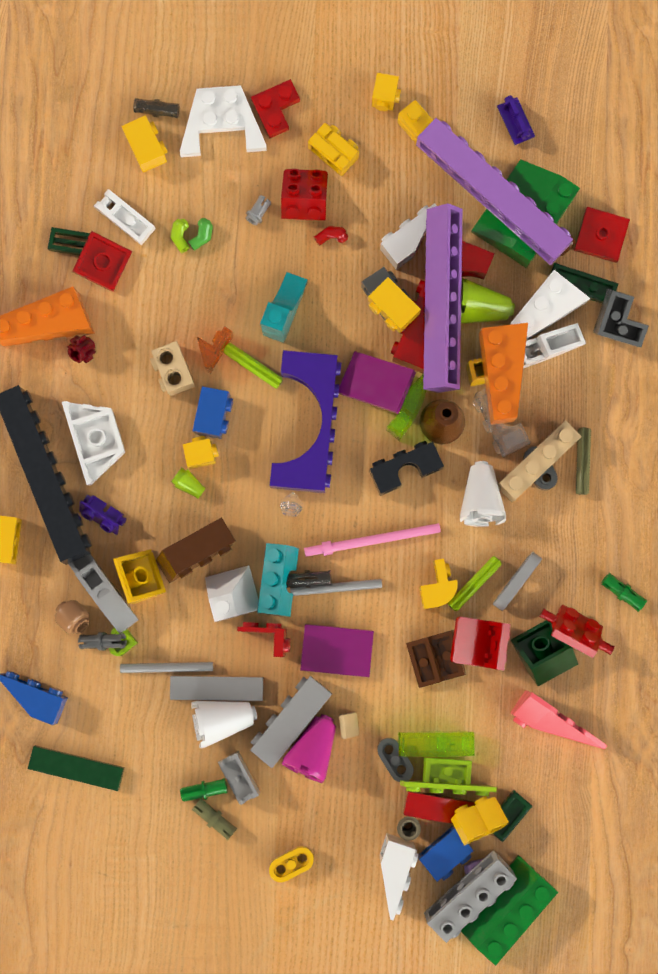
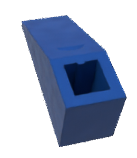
[0,671,68,725]

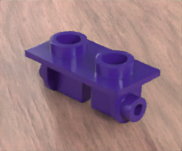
[497,95,535,145]
[79,495,127,535]

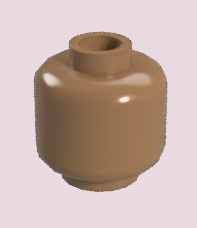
[55,600,89,634]

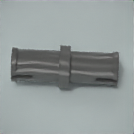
[78,632,127,651]

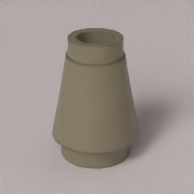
[397,816,421,841]

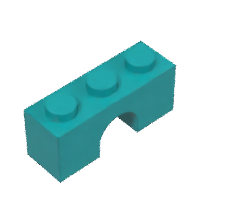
[257,543,299,617]

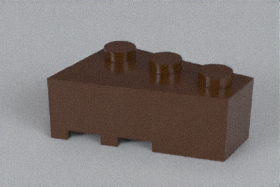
[156,517,236,584]

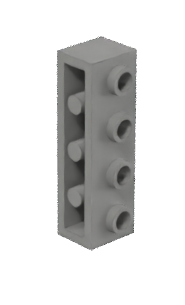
[250,676,332,768]
[424,850,517,943]

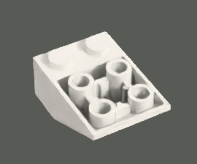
[379,833,418,921]

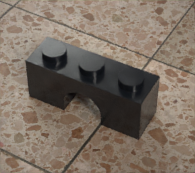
[369,441,444,496]

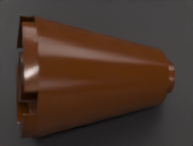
[420,399,465,445]

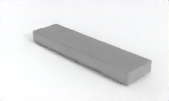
[170,676,264,701]

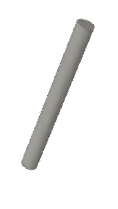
[290,579,382,596]
[120,662,213,673]

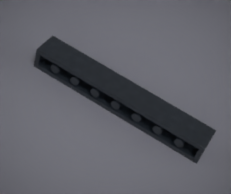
[0,385,92,565]

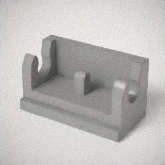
[218,751,260,805]

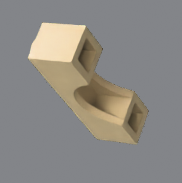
[498,420,582,502]

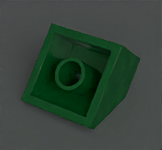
[511,620,578,686]

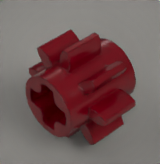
[67,335,96,363]

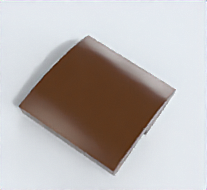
[406,630,466,688]

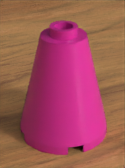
[282,714,336,783]

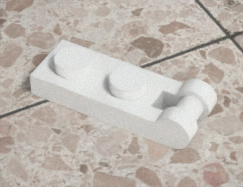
[94,189,156,245]

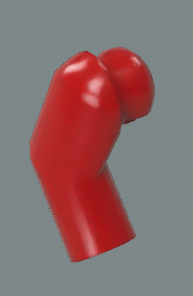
[314,226,348,246]

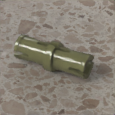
[192,798,237,841]

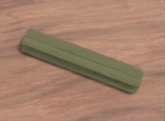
[576,427,591,495]

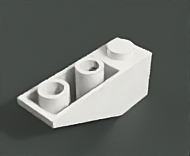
[380,203,437,270]

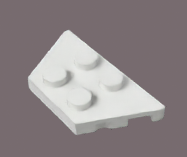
[62,401,126,486]

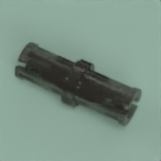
[133,98,180,118]
[286,570,332,588]

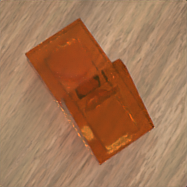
[197,326,234,374]

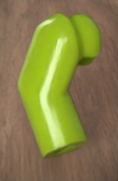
[171,219,190,253]

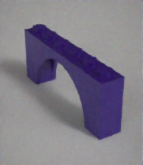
[270,350,342,493]

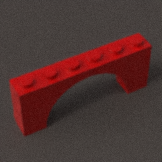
[390,241,495,374]

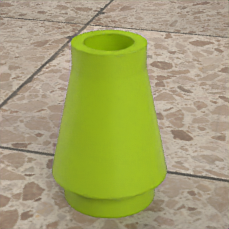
[171,468,206,499]

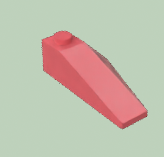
[510,690,607,749]

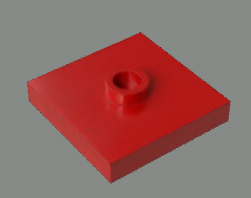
[574,207,630,263]
[72,231,133,292]

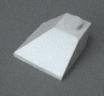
[205,565,259,622]

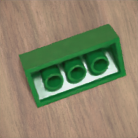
[461,855,558,966]

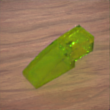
[386,373,427,442]
[398,731,475,757]

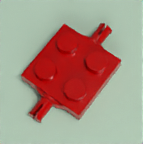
[539,604,615,658]

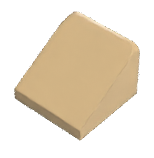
[339,712,359,739]

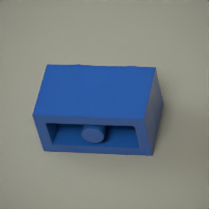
[192,386,233,439]
[418,825,473,882]

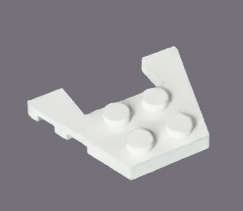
[180,85,267,157]

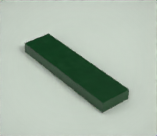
[28,745,125,791]

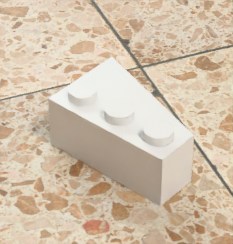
[510,270,590,341]

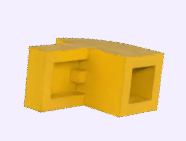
[419,558,458,609]

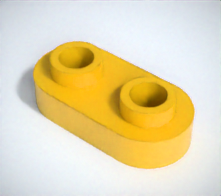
[269,846,314,883]

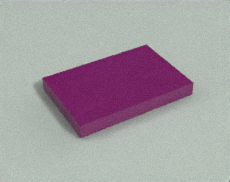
[339,351,416,414]
[300,624,374,677]

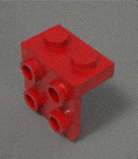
[281,169,328,221]
[450,616,511,671]
[237,622,291,657]

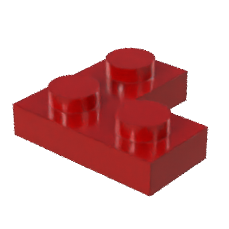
[251,79,300,139]

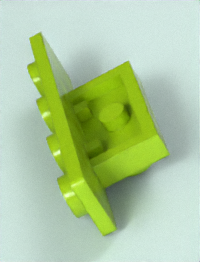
[400,758,497,796]

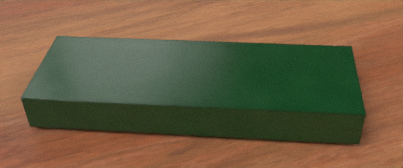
[550,263,619,304]

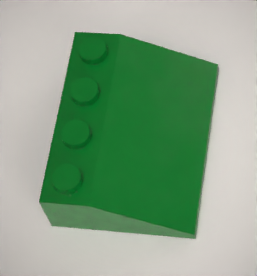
[471,159,580,268]

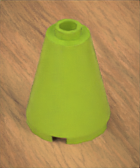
[461,278,515,324]

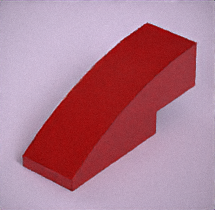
[403,791,475,824]

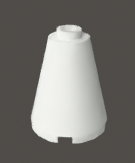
[460,461,506,527]
[191,701,257,748]

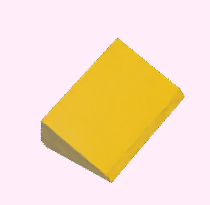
[113,549,166,604]

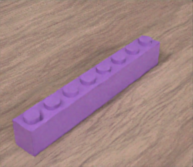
[416,118,573,266]
[423,203,463,393]

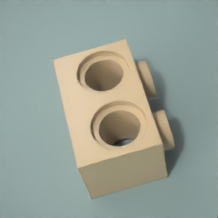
[150,341,196,396]

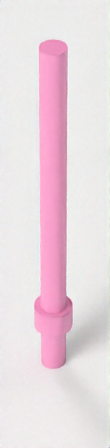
[304,523,441,557]

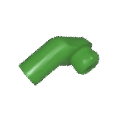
[188,218,213,251]

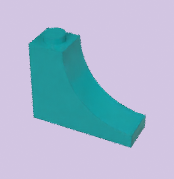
[260,272,308,343]

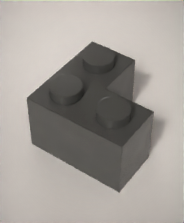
[593,289,649,348]

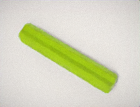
[223,343,283,389]
[448,556,502,611]

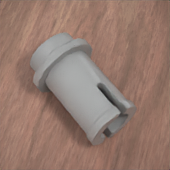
[246,195,271,225]

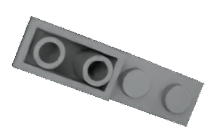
[69,554,139,634]

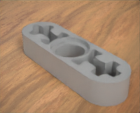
[493,551,542,611]

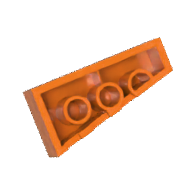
[0,286,95,347]
[479,323,528,424]

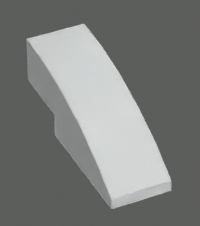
[523,323,586,368]

